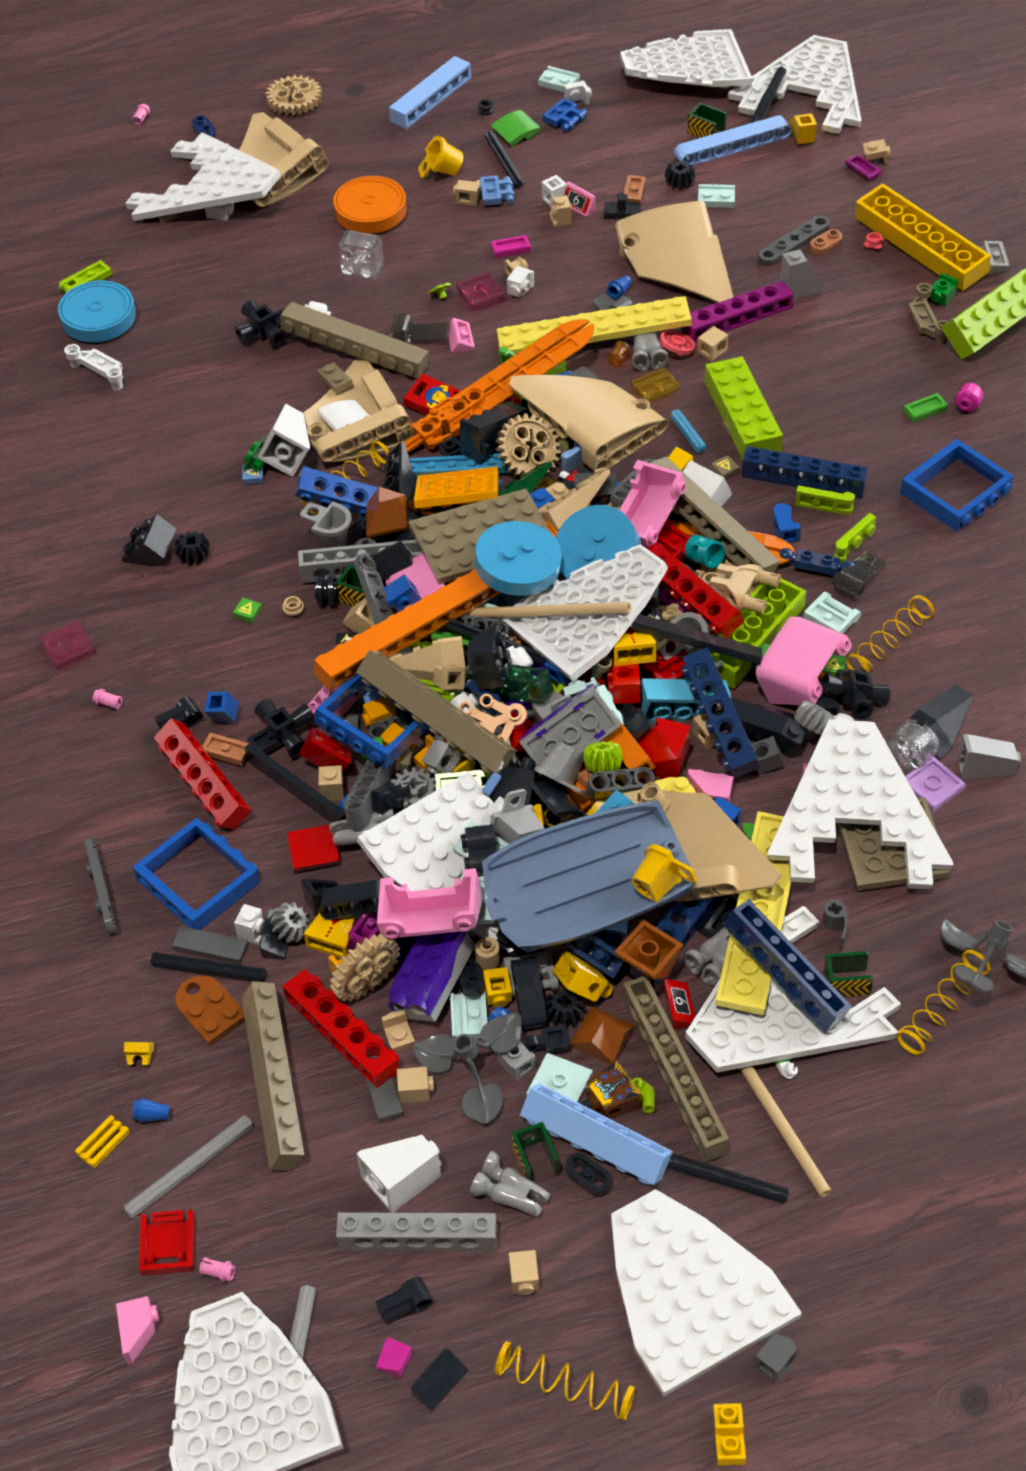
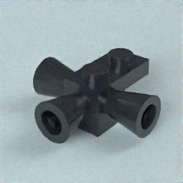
[234,300,287,347]
[820,669,891,719]
[247,699,315,758]

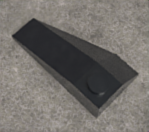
[380,441,421,514]
[902,684,974,762]
[714,697,809,758]
[614,703,652,744]

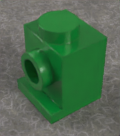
[928,273,959,307]

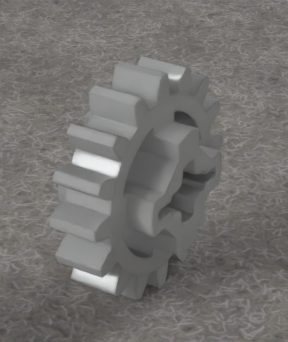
[391,767,436,809]

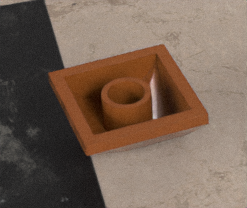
[366,487,407,538]
[614,920,683,980]
[570,1006,636,1064]

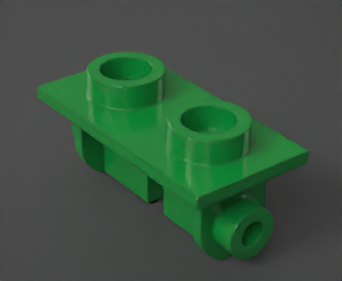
[243,436,265,471]

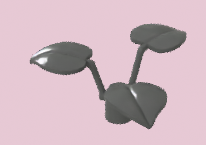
[940,919,1026,993]
[413,1013,521,1124]

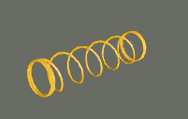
[300,440,389,515]
[846,595,935,673]
[897,950,991,1055]
[495,1341,635,1421]

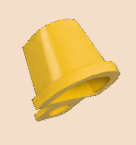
[418,136,463,178]
[631,844,697,903]

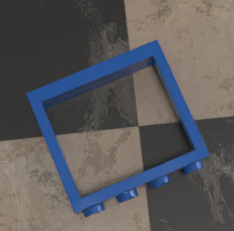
[900,439,1014,532]
[315,675,430,769]
[133,818,260,930]

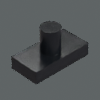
[604,193,641,219]

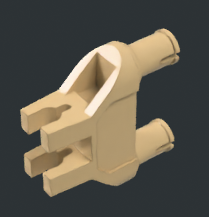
[709,564,781,614]

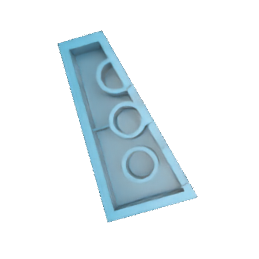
[635,678,731,725]

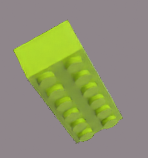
[941,268,1026,360]
[705,356,783,460]
[701,578,807,689]

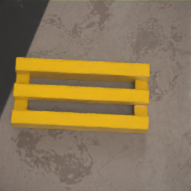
[75,1115,130,1169]

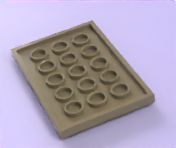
[409,489,552,585]

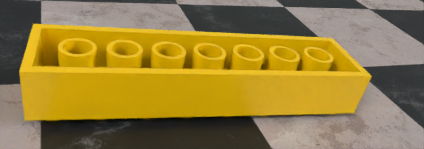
[855,183,991,291]

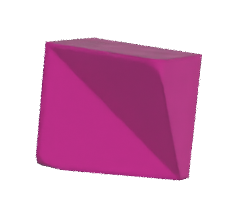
[376,1338,412,1379]

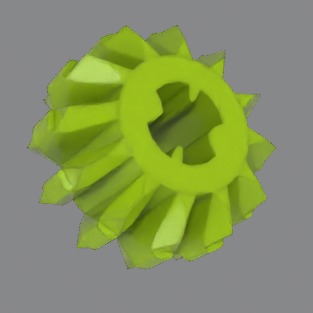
[583,741,623,773]

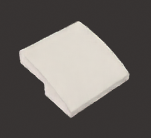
[318,400,369,431]

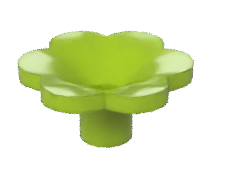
[429,283,451,300]

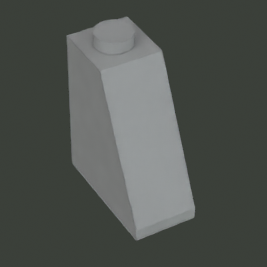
[780,250,822,299]
[957,734,1021,780]

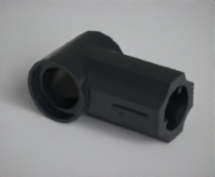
[155,697,203,730]
[375,1276,433,1324]

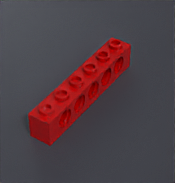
[648,542,745,638]
[607,624,640,704]
[154,718,252,830]
[282,969,400,1089]

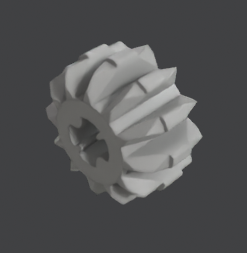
[794,701,835,735]
[270,902,312,943]

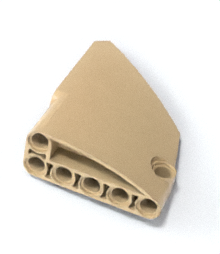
[239,112,328,207]
[615,201,733,303]
[303,358,414,462]
[509,375,668,471]
[622,782,782,902]

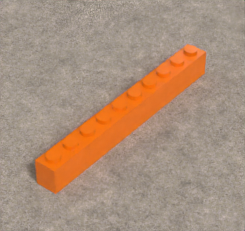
[313,568,501,691]

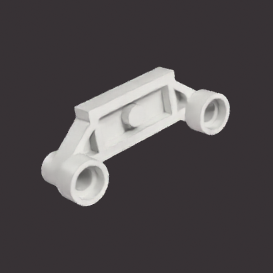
[64,344,123,391]

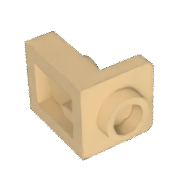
[382,1010,415,1052]

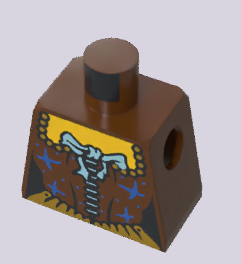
[579,1059,642,1119]

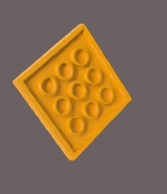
[414,466,499,510]

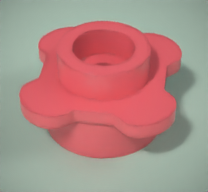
[864,232,884,250]

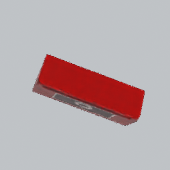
[663,979,695,1029]

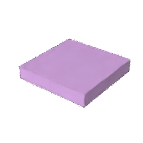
[905,756,966,812]

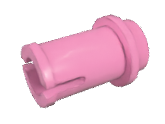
[132,104,150,126]
[92,689,122,710]
[199,1257,235,1283]

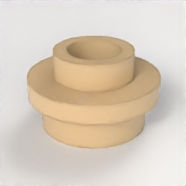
[282,596,304,616]

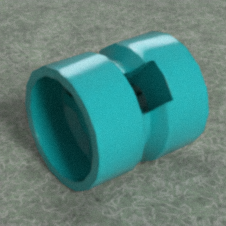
[685,535,725,568]

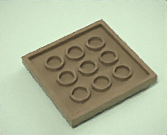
[837,797,950,891]

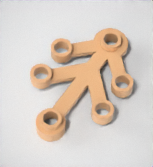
[443,694,527,748]

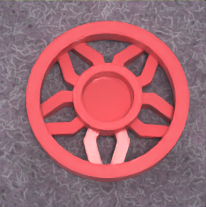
[660,330,695,356]

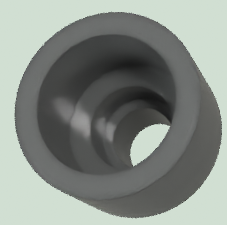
[342,715,362,732]

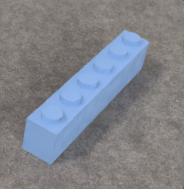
[389,56,471,129]
[520,1083,673,1185]

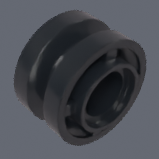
[315,575,338,605]

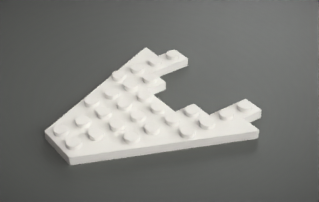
[728,35,861,134]
[125,133,281,221]
[766,719,953,889]
[685,906,901,1072]

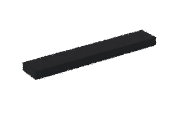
[631,614,763,665]
[244,743,346,823]

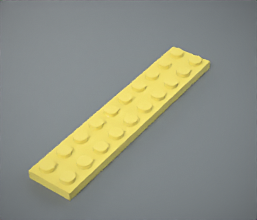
[497,296,692,355]
[715,811,791,1016]

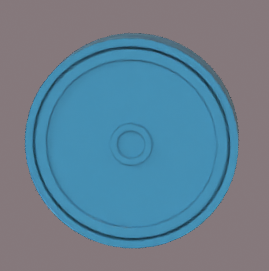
[58,280,136,342]
[556,505,641,579]
[474,521,562,596]

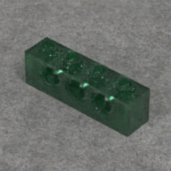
[465,663,554,704]

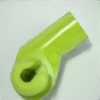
[632,1077,655,1113]

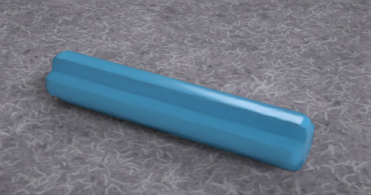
[671,409,706,453]

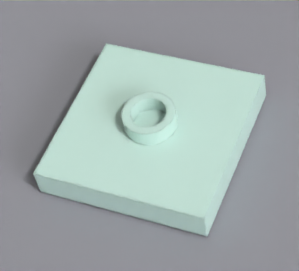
[527,1053,593,1103]

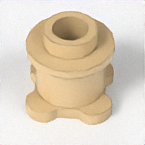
[504,257,528,276]
[658,603,683,622]

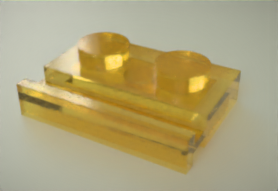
[631,367,680,402]

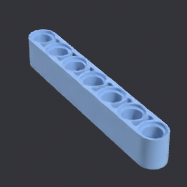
[674,116,792,165]

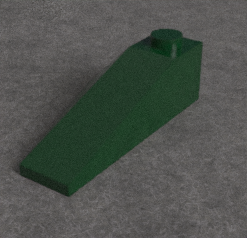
[478,461,553,502]

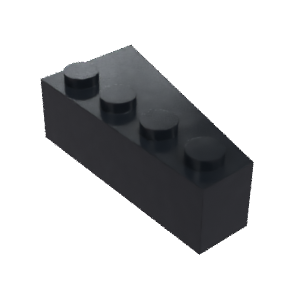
[460,401,528,462]

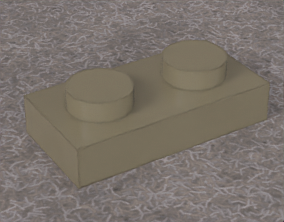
[317,362,353,394]

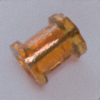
[607,341,631,367]

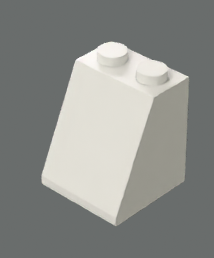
[257,404,310,477]
[670,460,732,522]
[357,1135,441,1213]

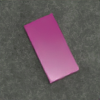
[491,235,531,258]

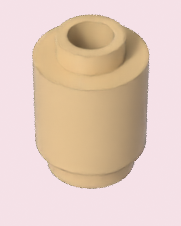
[475,937,500,970]

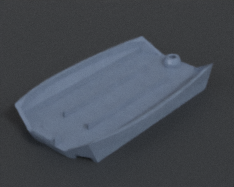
[482,800,697,953]

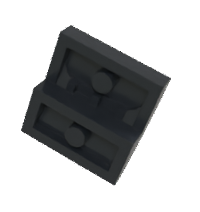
[529,781,588,822]

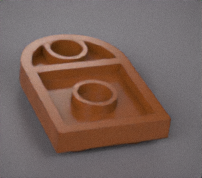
[175,976,245,1047]

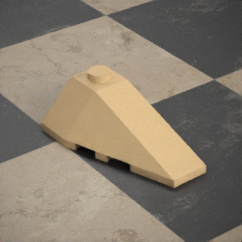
[538,469,611,531]
[389,636,466,684]

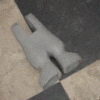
[631,332,668,371]
[329,809,394,846]
[683,927,730,986]
[469,1151,550,1217]

